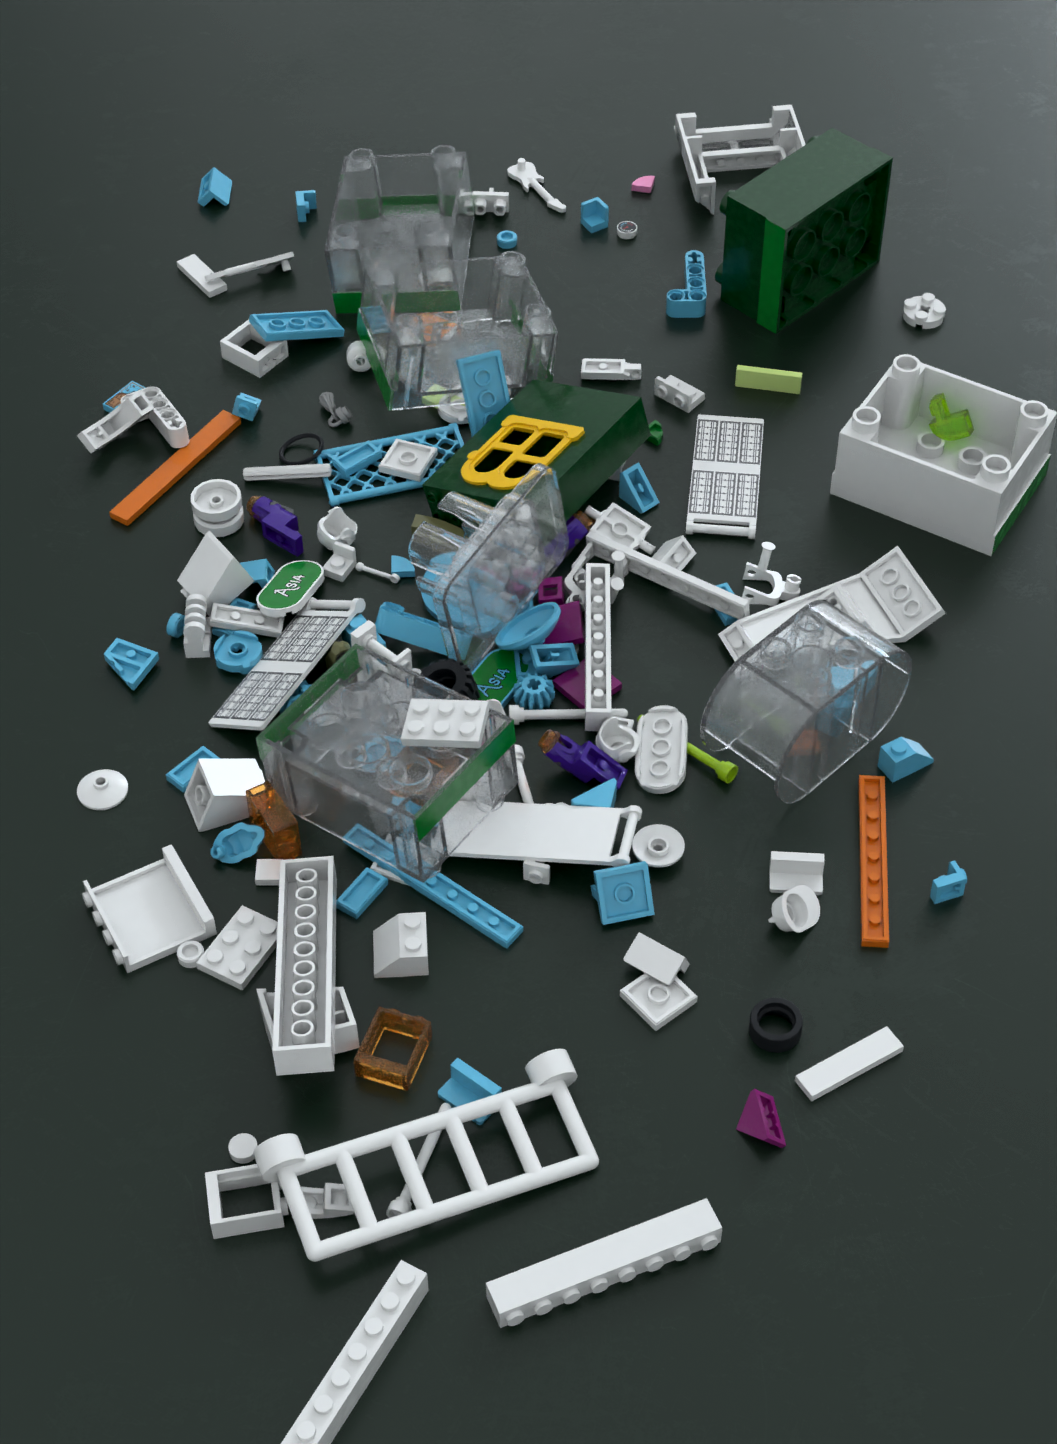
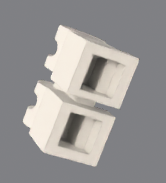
[183,594,212,658]

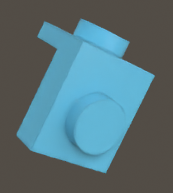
[232,393,262,421]

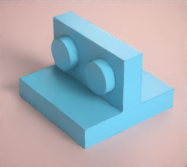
[590,861,655,925]

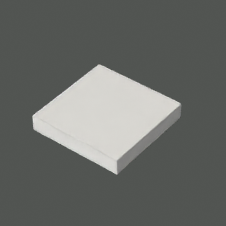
[378,439,438,482]
[620,973,698,1031]

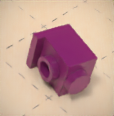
[538,576,565,605]

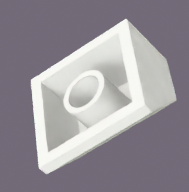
[373,912,429,978]

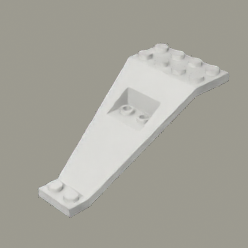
[718,546,946,671]

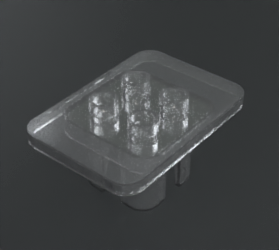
[408,463,569,673]

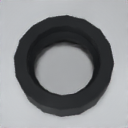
[749,997,803,1053]

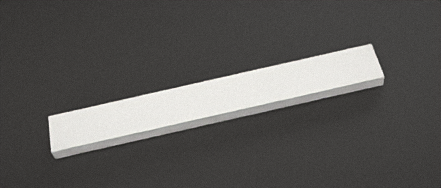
[586,531,750,620]

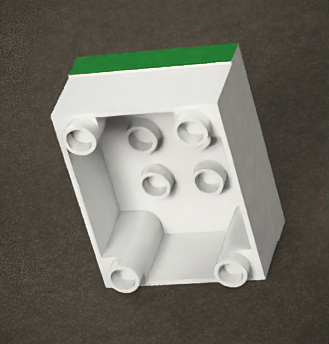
[830,354,1057,556]

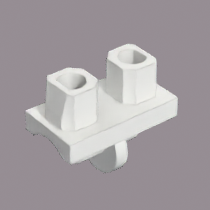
[472,188,509,216]

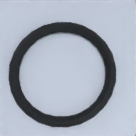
[279,433,324,465]

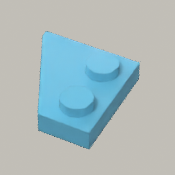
[104,638,159,691]

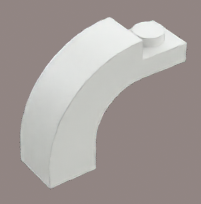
[77,390,154,454]

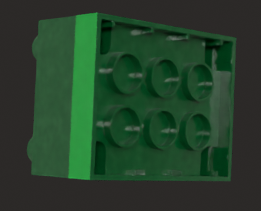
[715,128,893,334]

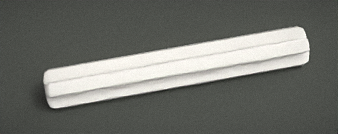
[243,463,332,481]

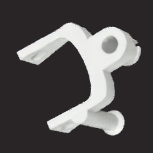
[572,542,629,592]
[742,542,801,606]
[563,555,624,612]

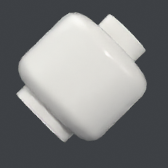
[346,340,371,372]

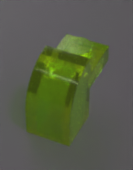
[929,393,974,441]

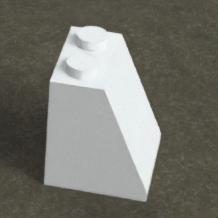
[177,531,254,617]
[184,759,271,832]

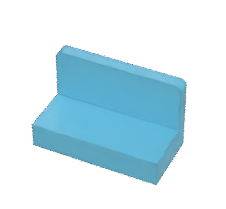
[198,167,232,207]
[438,1057,502,1125]

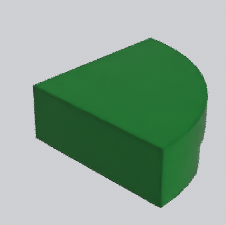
[647,420,663,446]

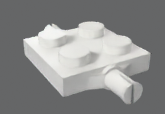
[584,503,656,555]

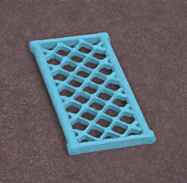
[313,423,464,507]

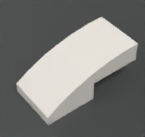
[292,1183,354,1219]

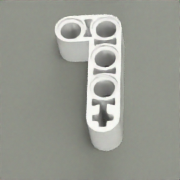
[120,387,190,448]

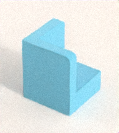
[581,197,609,233]
[240,559,275,589]

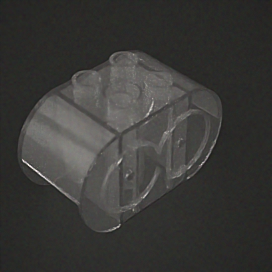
[700,600,912,804]

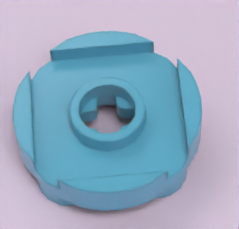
[213,630,263,674]

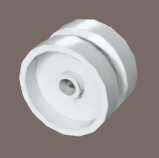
[191,479,244,537]

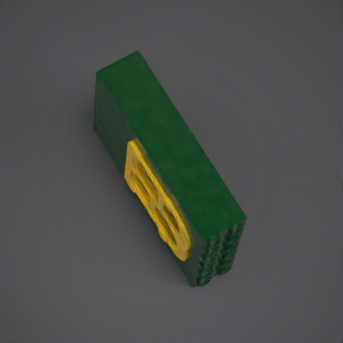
[422,379,651,546]

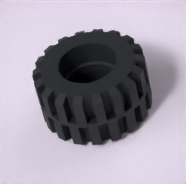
[413,658,480,700]

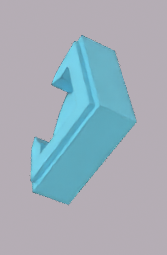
[391,555,415,577]

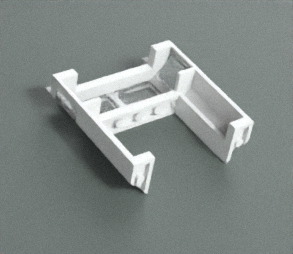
[674,105,806,215]

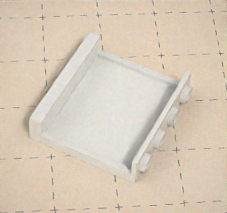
[82,844,217,973]

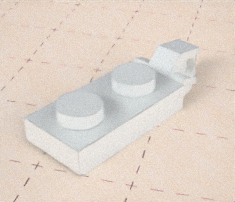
[581,358,642,380]

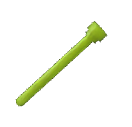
[637,715,738,784]

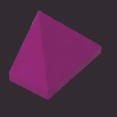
[736,1089,786,1148]

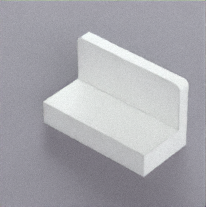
[651,535,696,570]
[769,851,824,895]
[623,932,690,986]

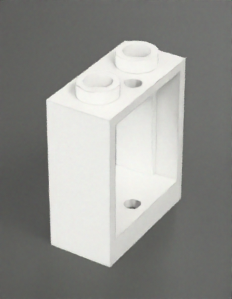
[220,320,289,378]
[205,1164,289,1239]

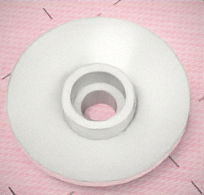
[77,769,128,810]
[632,824,685,867]

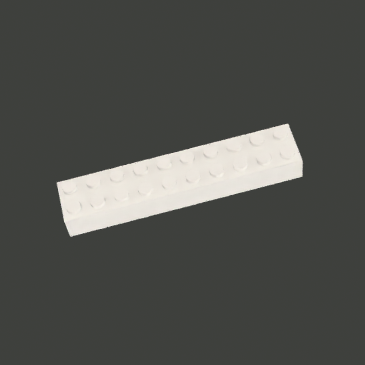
[272,856,337,1076]

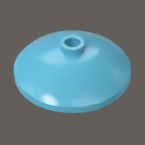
[495,602,561,651]

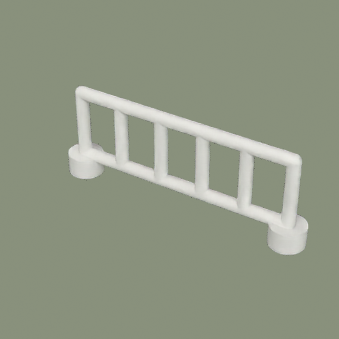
[253,1049,599,1262]

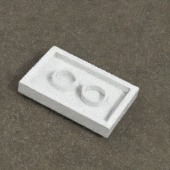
[401,698,490,748]
[196,905,278,991]

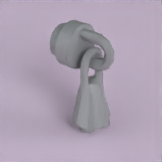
[319,392,352,427]

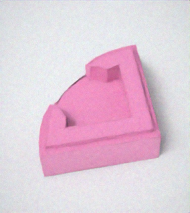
[631,176,655,193]

